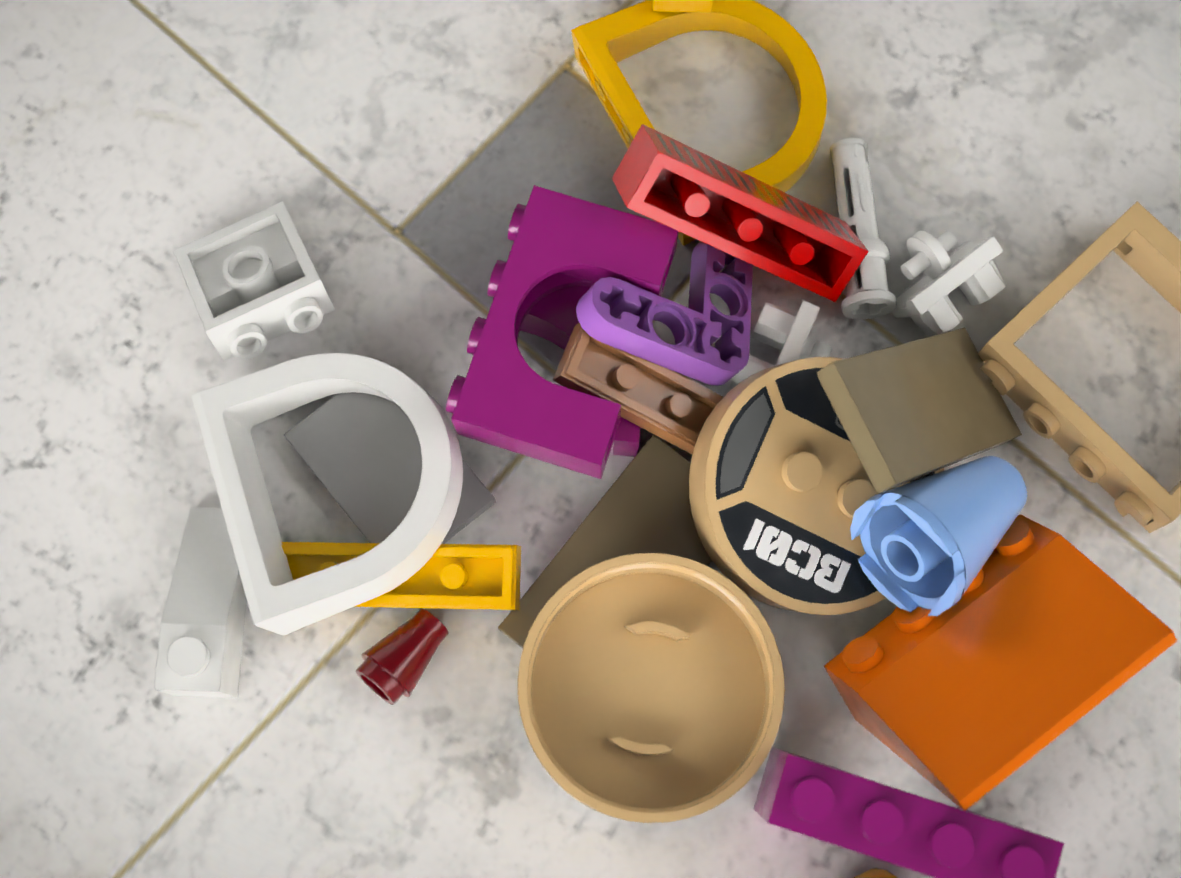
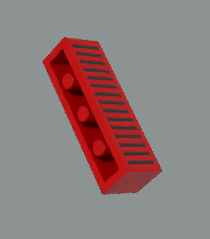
[612,124,869,303]

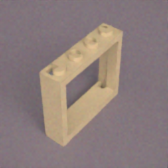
[978,202,1181,533]

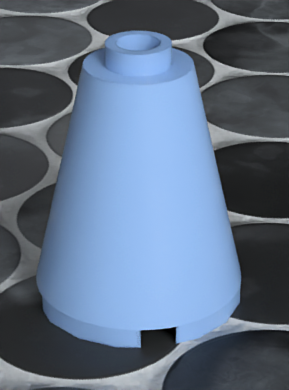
[850,456,1027,616]

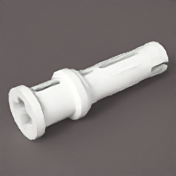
[829,138,897,319]

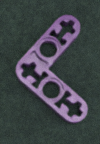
[576,241,753,386]

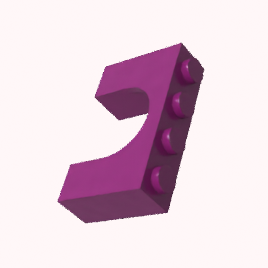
[446,185,679,479]
[753,747,1064,878]

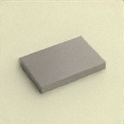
[284,360,496,544]

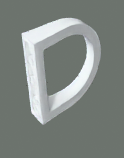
[191,353,463,636]

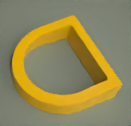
[571,0,827,246]

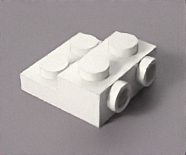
[173,201,335,361]

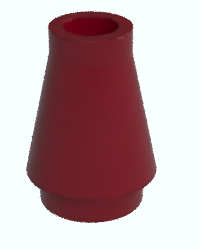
[355,608,449,705]

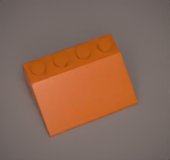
[824,514,1177,811]

